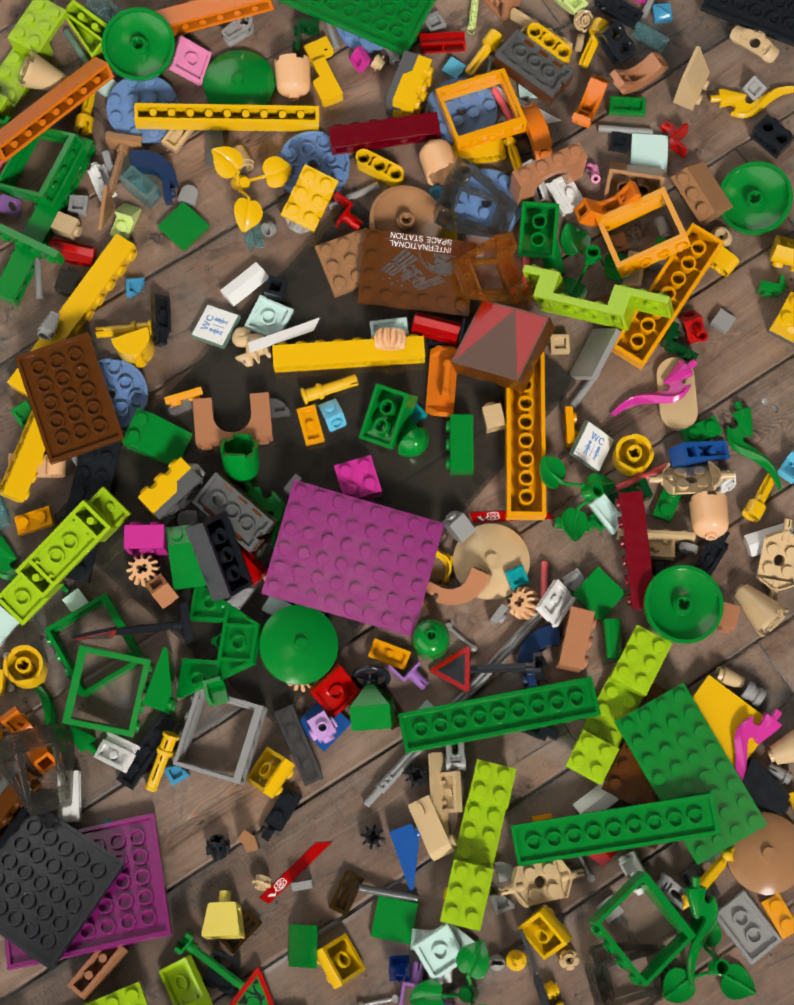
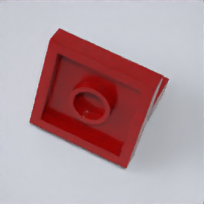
[308,664,361,718]

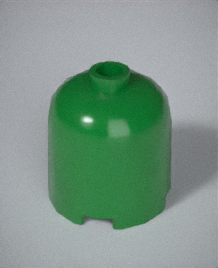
[220,433,260,482]
[411,619,450,661]

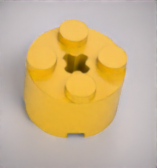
[612,434,654,477]
[3,645,48,689]

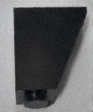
[742,758,791,815]

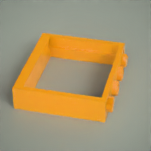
[435,68,527,153]
[595,187,691,278]

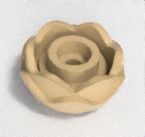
[573,9,594,32]
[710,227,732,247]

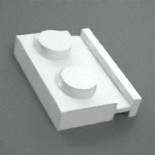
[545,176,584,217]
[535,579,576,628]
[93,732,141,773]

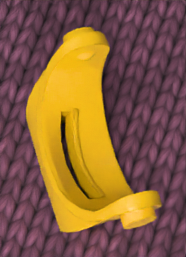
[436,549,453,583]

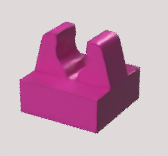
[349,46,374,73]

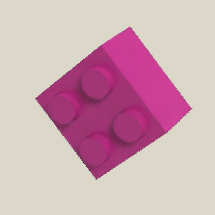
[334,455,382,501]
[124,522,169,556]

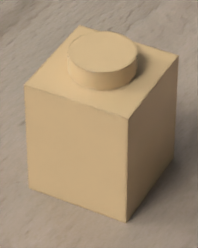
[51,211,82,242]
[481,402,506,433]

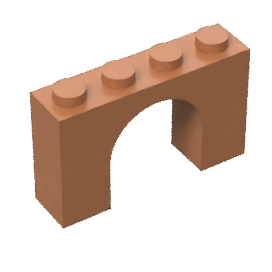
[509,142,588,207]
[192,392,274,450]

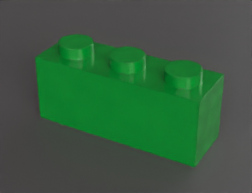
[446,414,474,475]

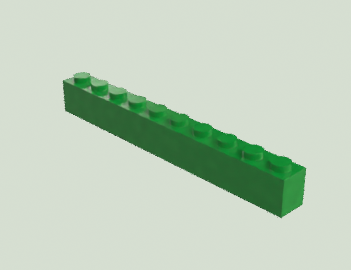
[0,135,97,307]

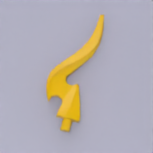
[709,86,794,118]

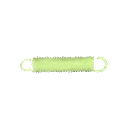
[468,0,479,35]

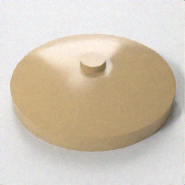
[453,524,530,601]

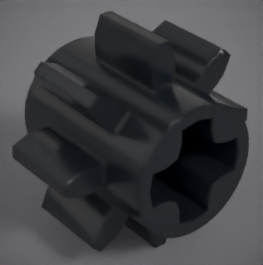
[405,764,428,788]
[360,824,385,849]
[205,834,231,860]

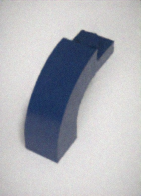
[130,150,179,206]
[516,625,561,689]

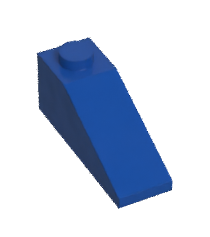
[668,440,730,467]
[390,824,421,890]

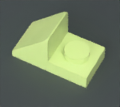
[110,203,141,241]

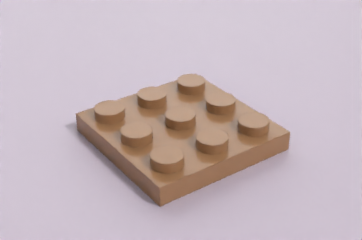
[315,228,367,298]

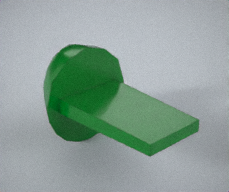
[397,420,429,457]

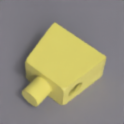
[201,890,245,940]

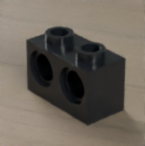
[594,20,637,65]
[749,114,794,159]

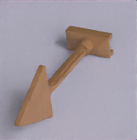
[98,131,145,230]

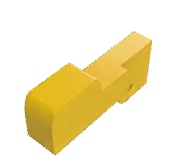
[303,36,343,107]

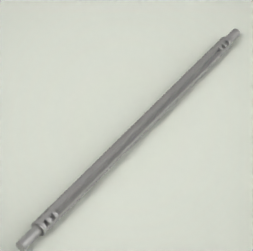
[363,571,579,808]

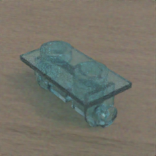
[631,22,670,53]
[244,223,265,252]

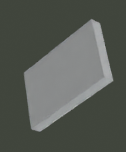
[569,328,621,380]
[717,890,783,965]

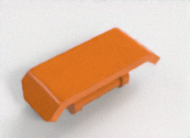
[425,345,458,417]

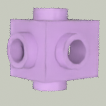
[307,711,338,744]

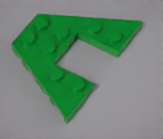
[176,586,262,699]

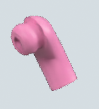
[586,163,601,183]

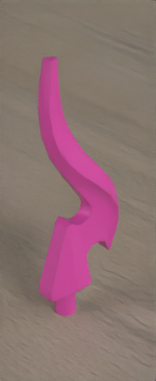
[611,359,697,417]
[734,709,782,781]

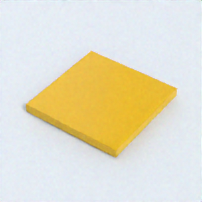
[692,675,763,769]

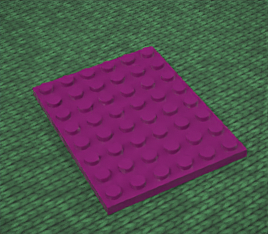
[261,480,444,637]
[4,813,173,971]

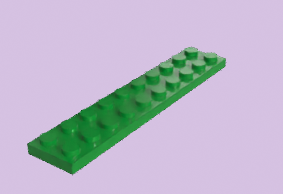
[398,676,601,754]
[511,793,720,866]

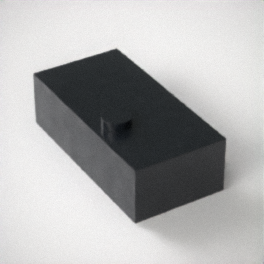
[185,511,253,601]

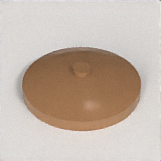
[369,185,443,238]
[726,812,794,895]

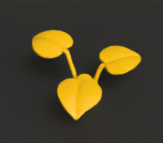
[211,146,291,232]

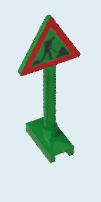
[174,927,274,1005]

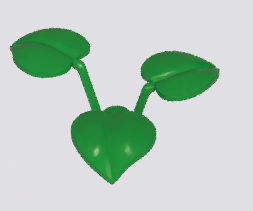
[560,223,630,298]
[539,455,616,542]
[662,916,757,1003]
[410,940,490,1005]

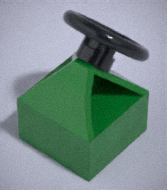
[350,664,395,731]

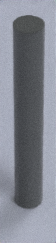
[358,884,419,902]

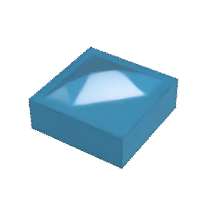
[652,3,673,24]

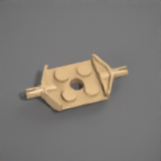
[648,460,735,495]
[756,518,794,601]
[498,860,584,908]

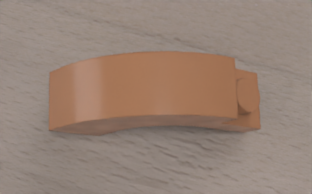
[610,52,669,94]
[426,566,493,605]

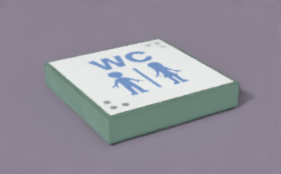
[191,304,241,349]
[569,420,615,472]

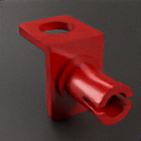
[660,120,689,159]
[333,191,364,231]
[677,310,709,344]

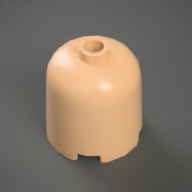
[274,53,311,101]
[419,139,462,186]
[689,491,729,540]

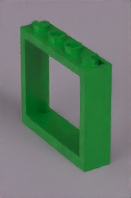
[0,128,86,207]
[44,593,144,698]
[62,642,154,737]
[587,871,696,987]

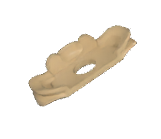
[730,25,780,63]

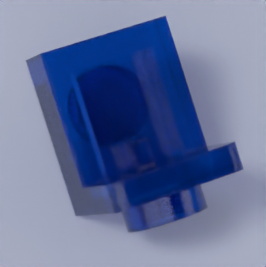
[388,955,410,982]

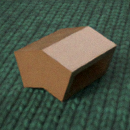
[237,829,260,853]

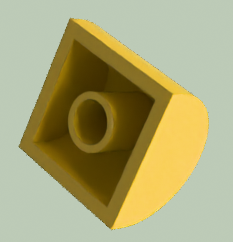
[769,234,794,272]
[111,327,155,368]
[246,746,295,799]
[517,904,573,960]
[317,933,366,990]

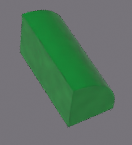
[601,618,624,661]

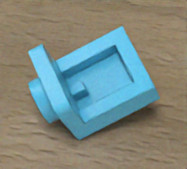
[318,398,347,432]
[778,450,794,484]

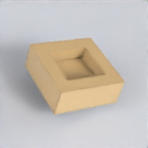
[550,334,570,355]

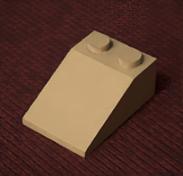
[673,46,710,111]

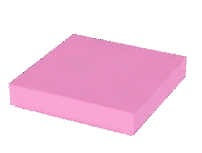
[168,35,212,86]

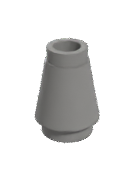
[37,311,60,341]

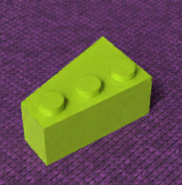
[65,0,107,60]

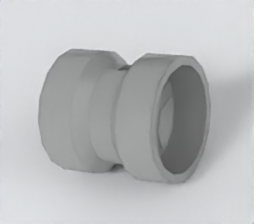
[740,681,767,707]

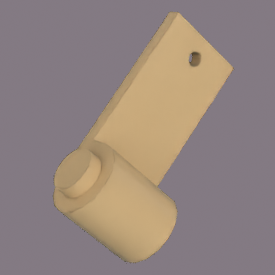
[408,795,458,861]

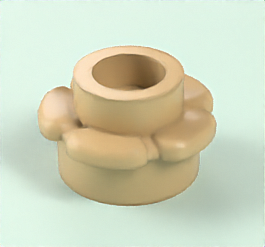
[370,54,386,71]
[252,874,271,891]
[559,949,579,970]

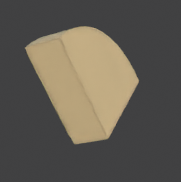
[575,33,585,53]

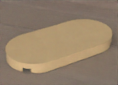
[656,357,698,431]

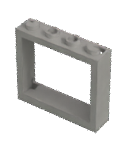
[173,689,268,786]

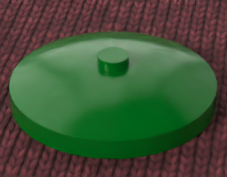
[102,7,176,82]
[203,50,276,105]
[720,161,793,236]
[643,565,724,644]
[258,605,338,685]

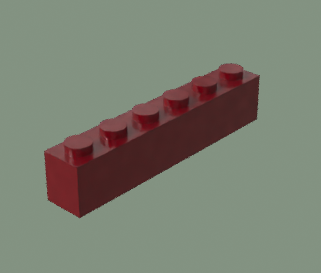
[328,111,441,155]
[615,490,653,610]

